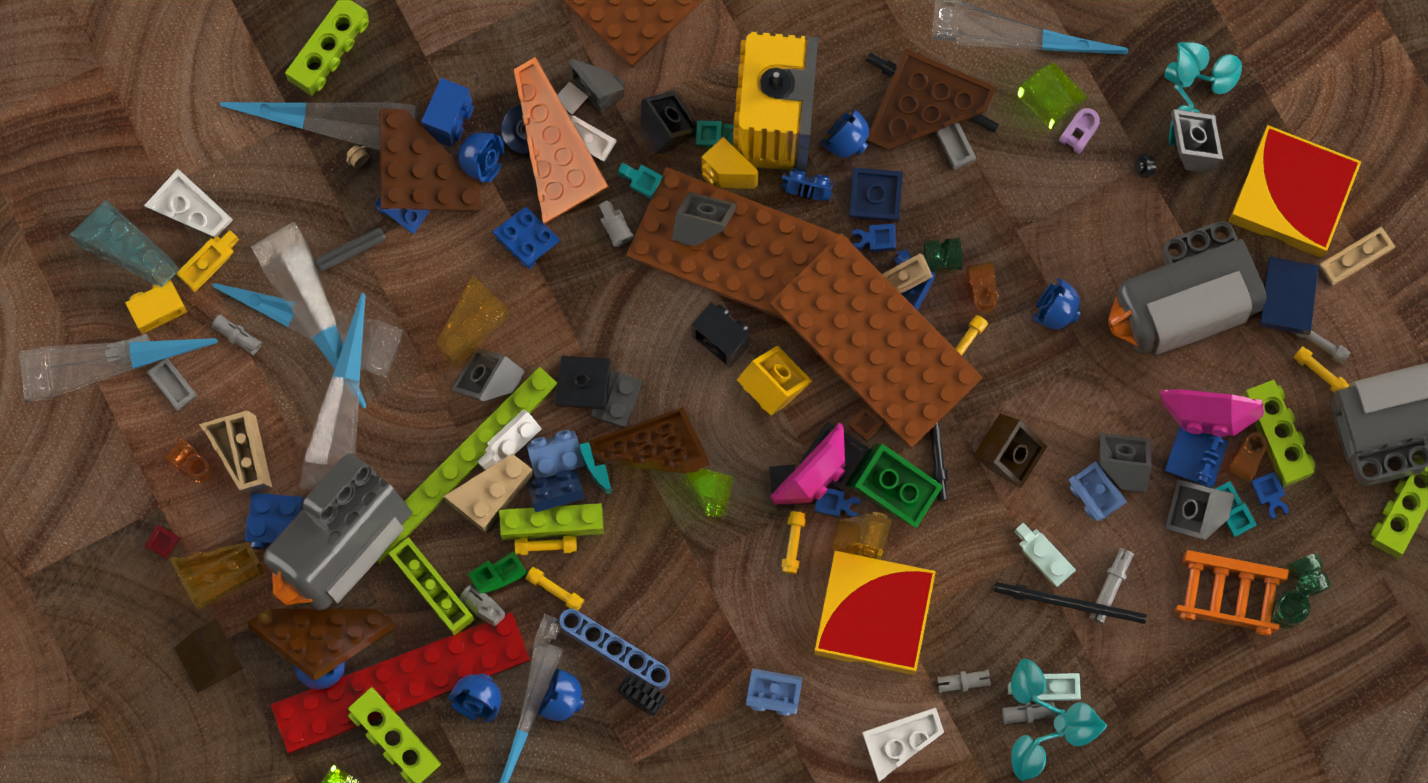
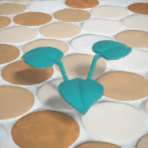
[1165,42,1242,146]
[1011,658,1107,782]

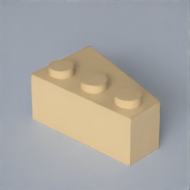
[199,411,272,495]
[444,454,533,533]

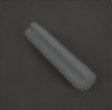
[315,228,386,271]

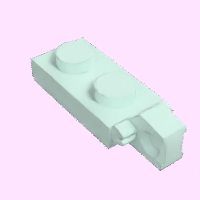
[1014,523,1076,588]
[1008,673,1081,701]

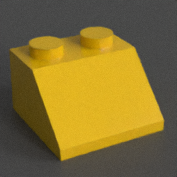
[702,137,758,189]
[737,345,812,416]

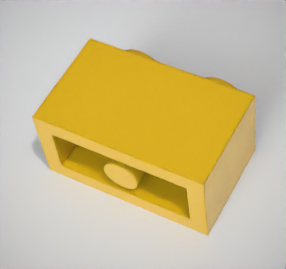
[125,280,187,334]

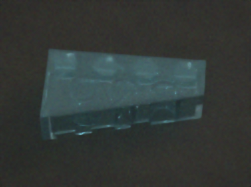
[70,200,179,288]

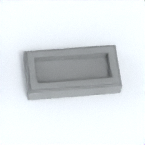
[934,123,976,170]
[147,358,198,412]

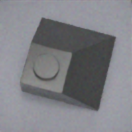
[569,59,625,114]
[1171,109,1223,173]
[672,192,737,246]
[451,347,525,401]
[1100,433,1152,492]
[1165,479,1235,540]

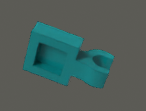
[617,163,663,200]

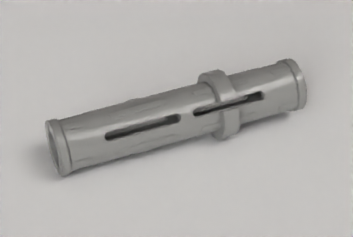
[1089,548,1135,624]

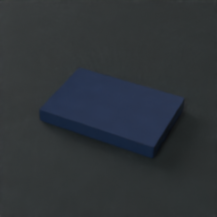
[1259,257,1319,335]

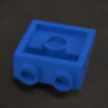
[245,493,303,550]

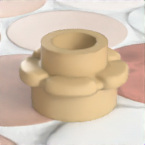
[346,145,370,168]

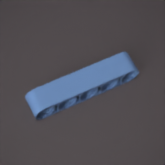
[560,609,670,690]

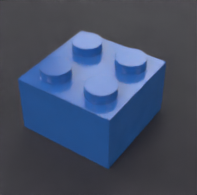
[421,78,474,148]

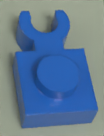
[852,224,896,252]
[1251,472,1289,520]
[814,488,861,518]

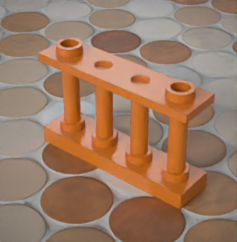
[1174,550,1288,636]

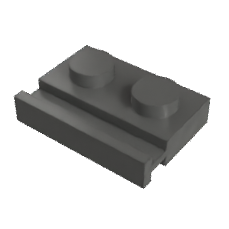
[591,370,643,428]

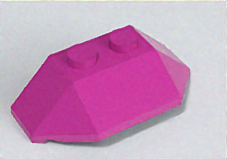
[1160,389,1264,437]
[770,423,845,505]

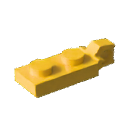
[176,230,239,292]

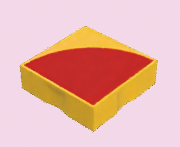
[1229,125,1361,259]
[814,551,936,676]

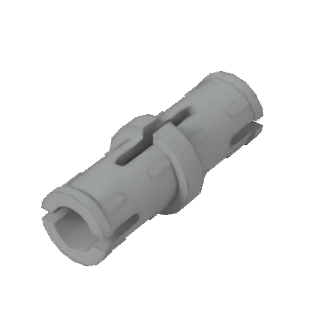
[211,314,262,355]
[937,670,991,693]
[1002,701,1056,724]

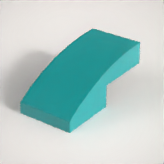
[696,121,734,148]
[579,442,612,494]
[1215,481,1257,537]

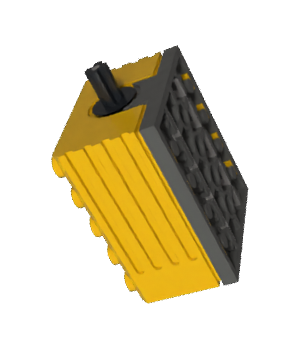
[733,32,818,172]

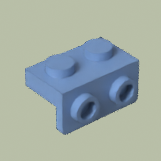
[526,430,585,478]
[1068,461,1127,521]
[746,668,803,716]

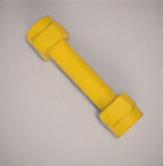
[955,315,988,355]
[1293,346,1349,393]
[781,511,806,574]
[515,535,577,555]
[525,567,584,611]

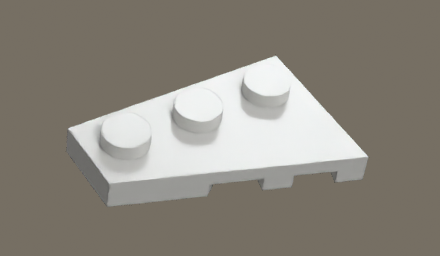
[144,169,233,237]
[862,708,944,782]

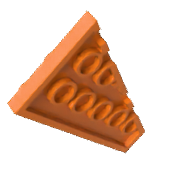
[514,57,609,224]

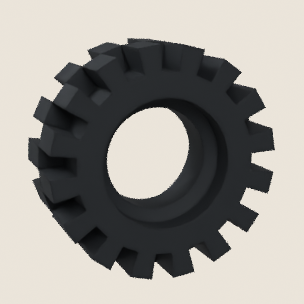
[617,673,667,716]

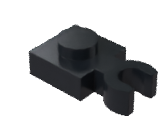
[769,464,795,510]

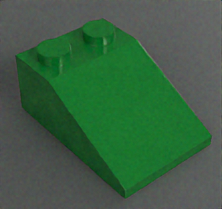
[847,443,943,528]

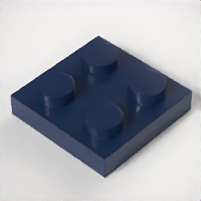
[849,167,903,222]
[527,469,585,513]

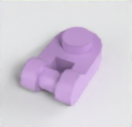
[1059,108,1100,154]

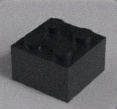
[691,302,750,368]

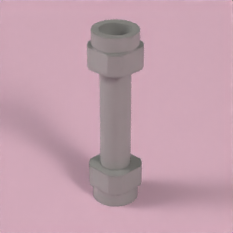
[1291,330,1351,365]

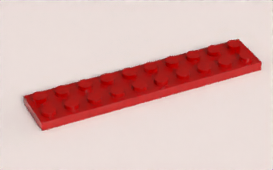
[271,612,530,754]

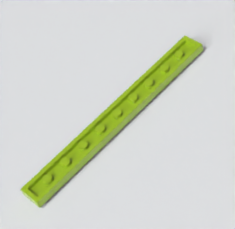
[377,367,558,564]

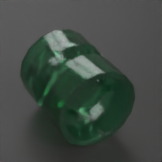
[924,238,962,272]
[1287,553,1332,599]
[1272,591,1310,629]

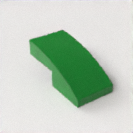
[467,551,528,594]

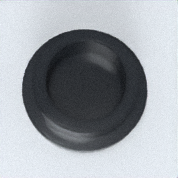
[1135,153,1156,178]

